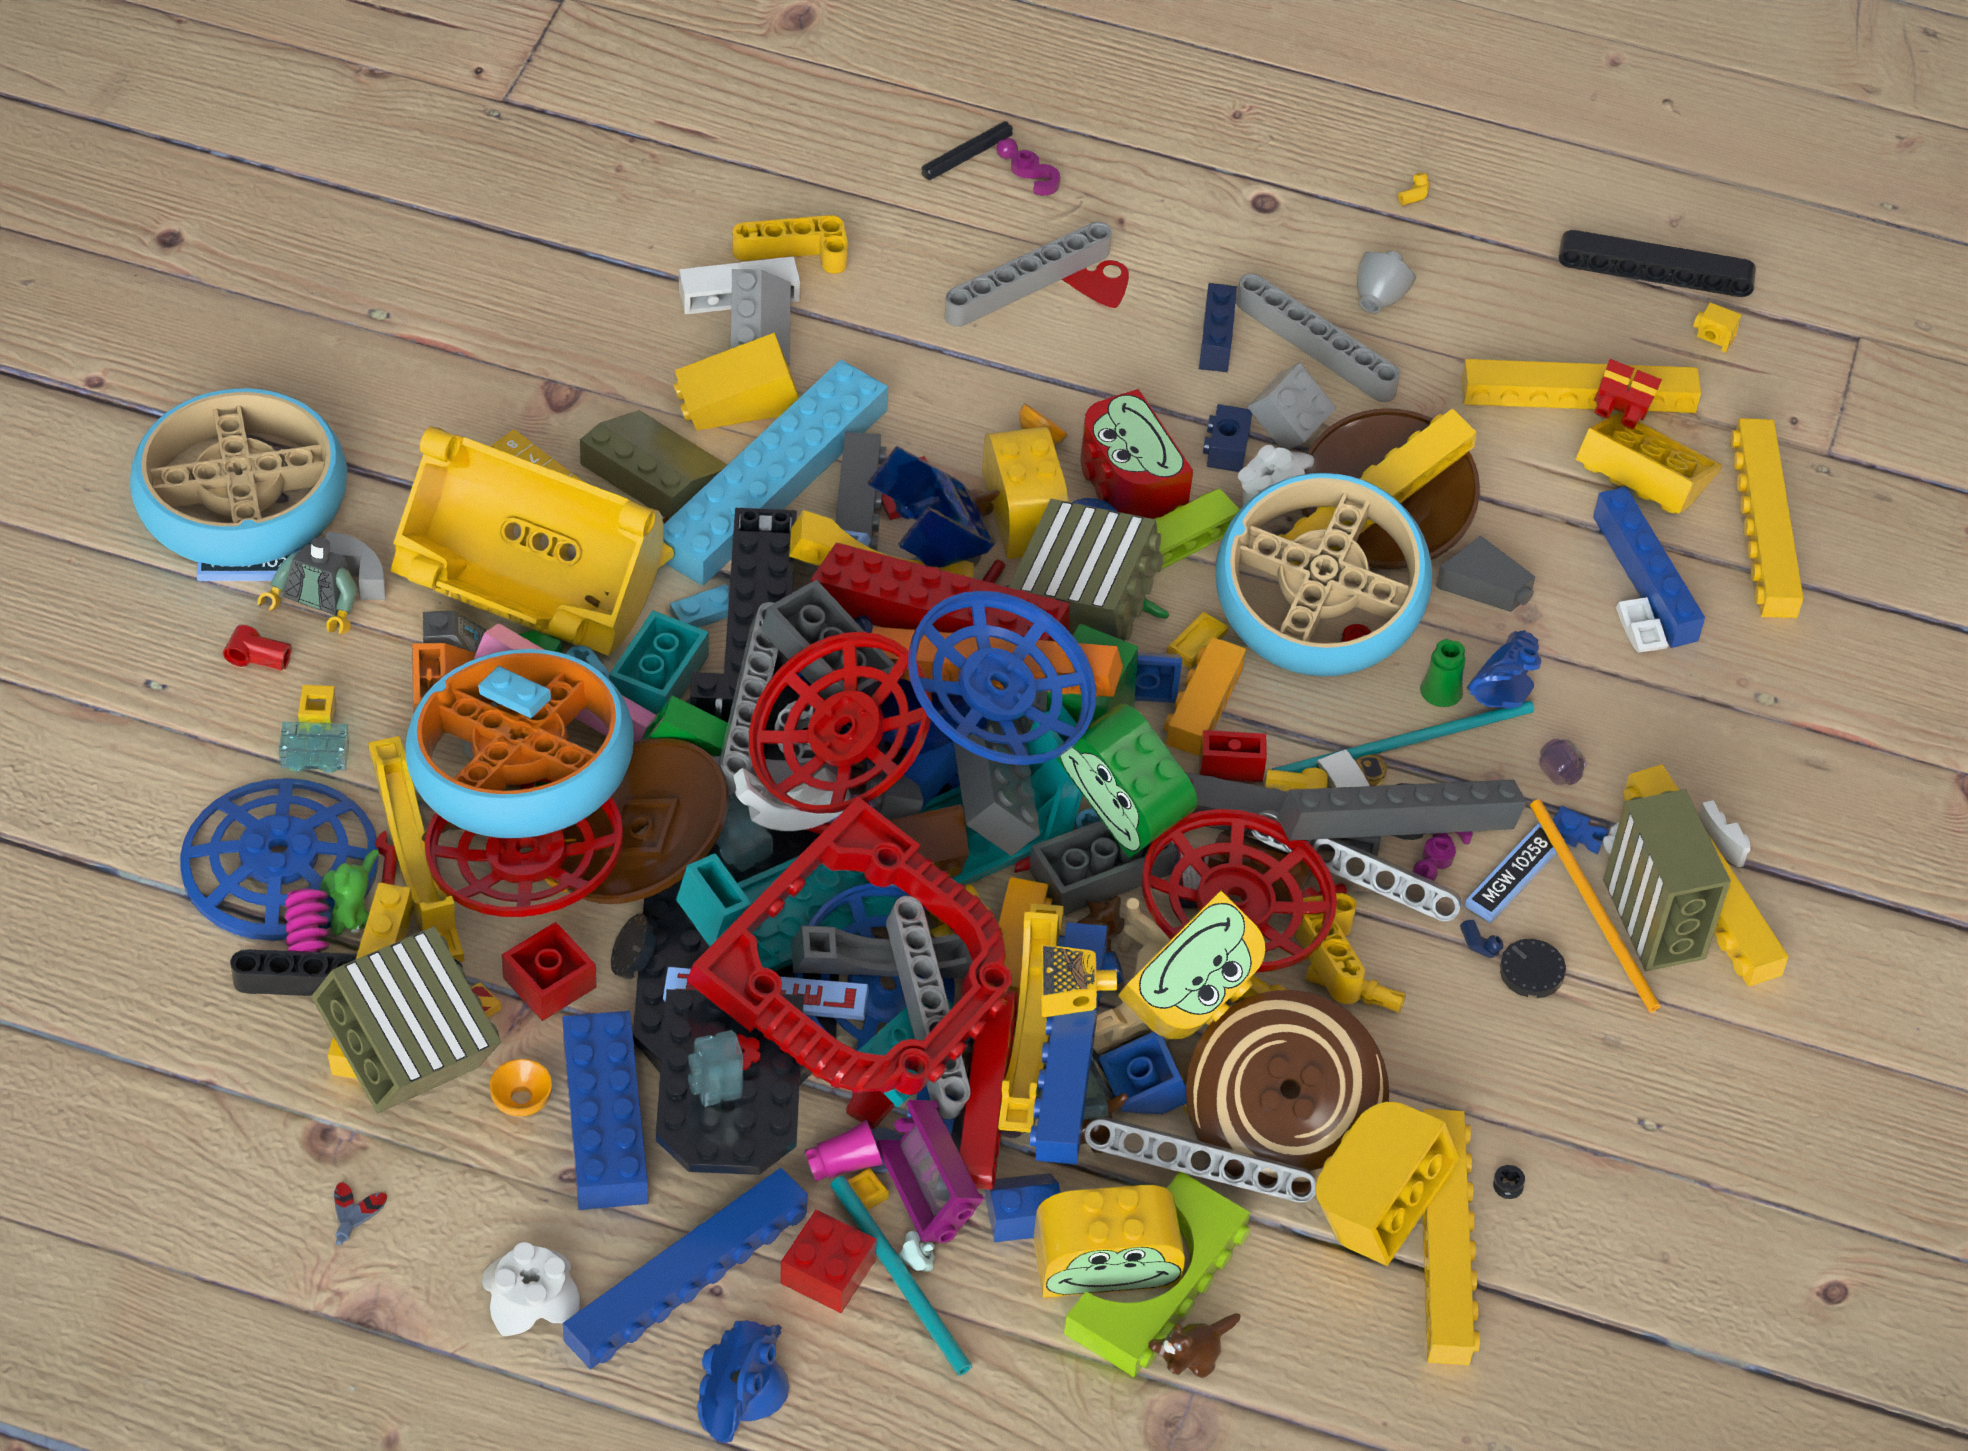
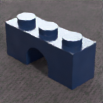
[1199,283,1237,373]

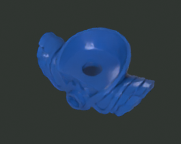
[1466,630,1542,709]
[697,1320,790,1443]

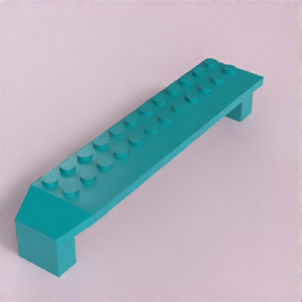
[676,705,1082,972]

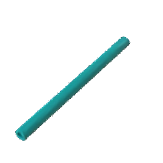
[830,1176,972,1376]

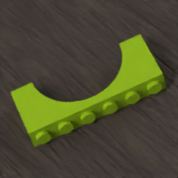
[1064,1172,1251,1378]

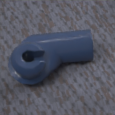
[1460,919,1504,958]

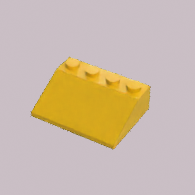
[1576,412,1723,514]

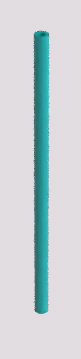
[1272,701,1534,773]

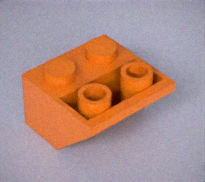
[412,643,475,713]

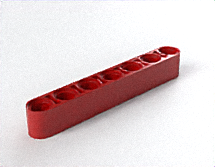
[960,990,1017,1190]

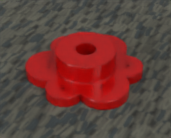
[721,1034,760,1070]

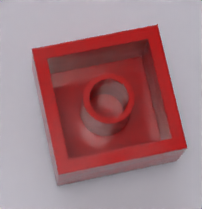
[501,921,597,1021]
[780,1209,877,1313]

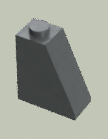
[1436,536,1535,612]

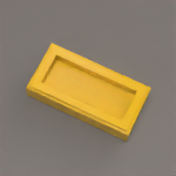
[1166,611,1228,669]

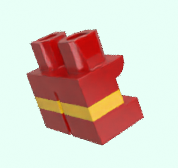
[1594,359,1662,429]

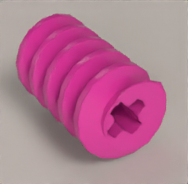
[285,889,329,952]

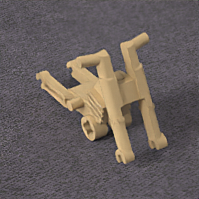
[1093,898,1232,1054]

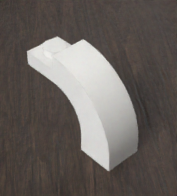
[733,768,851,831]

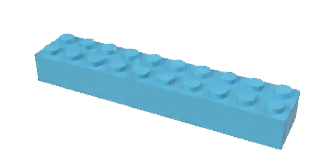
[663,360,888,586]

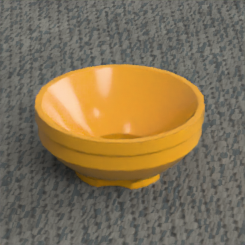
[1019,403,1068,444]
[489,1059,552,1116]

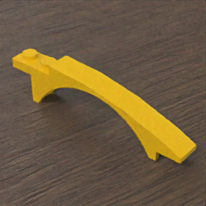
[368,736,464,962]
[998,903,1064,1132]

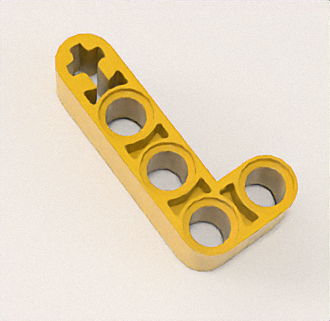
[732,215,848,274]
[1294,893,1365,1004]

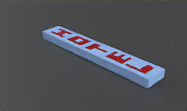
[663,967,869,1020]

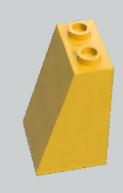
[673,332,800,431]

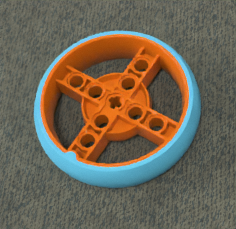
[406,649,634,838]

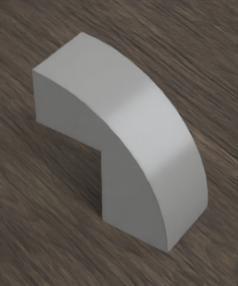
[325,532,385,600]

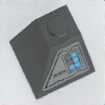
[423,611,488,654]

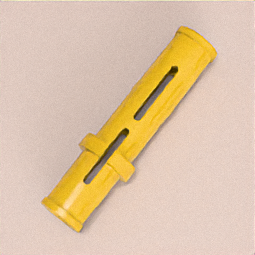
[1306,963,1406,1013]

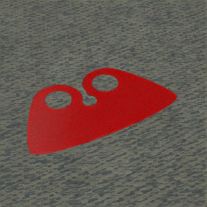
[1061,260,1129,308]

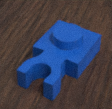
[1553,806,1609,855]

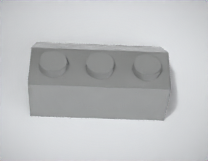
[731,269,791,366]

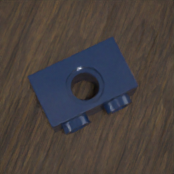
[1203,404,1252,472]

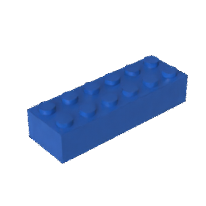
[562,1011,648,1210]

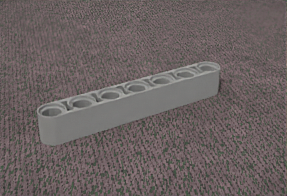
[945,222,1112,327]
[1236,274,1400,402]
[718,602,778,794]
[1252,810,1462,922]
[886,896,970,1119]
[1085,1116,1316,1203]

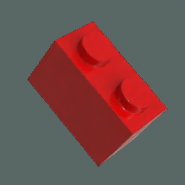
[1199,730,1267,782]

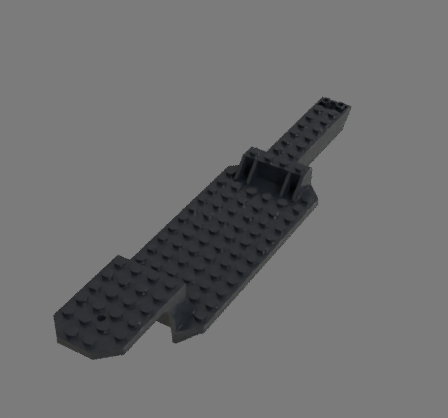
[633,508,849,1175]

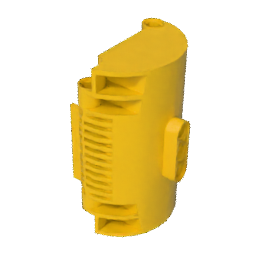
[390,426,664,656]

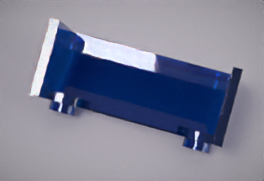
[868,446,996,568]

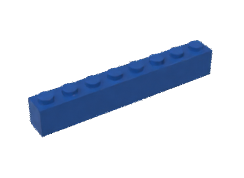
[1030,922,1107,1165]
[563,1168,808,1370]

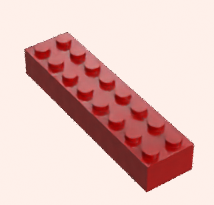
[810,542,1070,641]

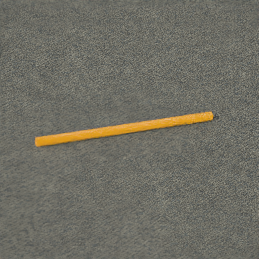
[1530,799,1660,1012]

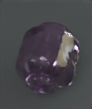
[1539,738,1586,785]

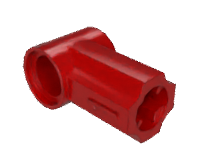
[223,625,292,671]

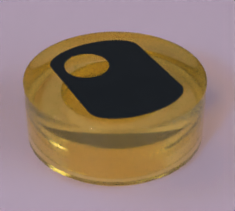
[1356,755,1387,786]

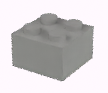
[1247,362,1336,450]

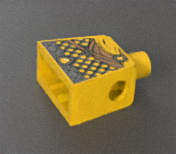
[1041,945,1117,1017]

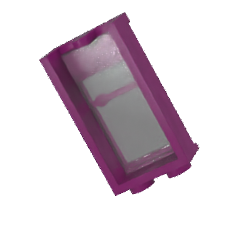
[876,1100,985,1243]

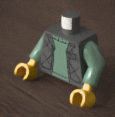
[258,537,357,634]

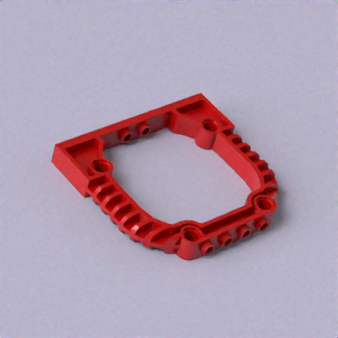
[687,797,1012,1095]

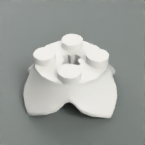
[1238,445,1314,506]
[482,1242,580,1336]

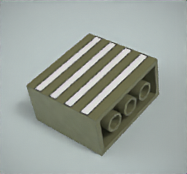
[1009,499,1163,641]
[1603,789,1731,972]
[311,926,501,1114]

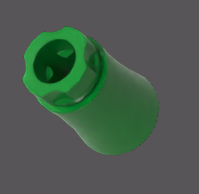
[1420,639,1466,707]

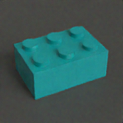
[609,610,709,715]

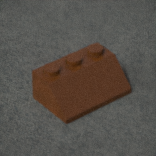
[863,804,969,883]
[1207,830,1312,902]

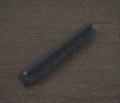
[921,121,1013,180]

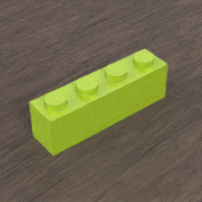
[1154,488,1240,570]

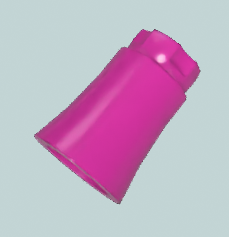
[804,1120,883,1182]

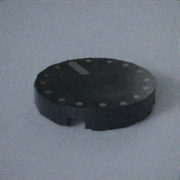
[610,914,657,979]
[1500,939,1566,998]

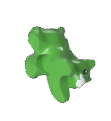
[320,849,379,936]

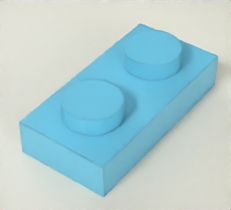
[670,584,729,627]
[478,666,551,718]

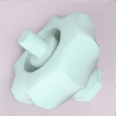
[897,1231,935,1272]

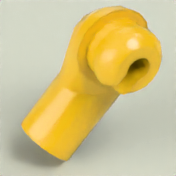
[1398,172,1430,206]

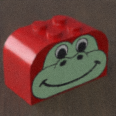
[1080,389,1193,519]

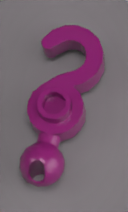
[996,137,1061,196]
[1412,831,1473,881]

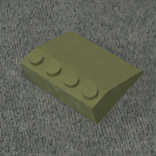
[580,410,727,518]

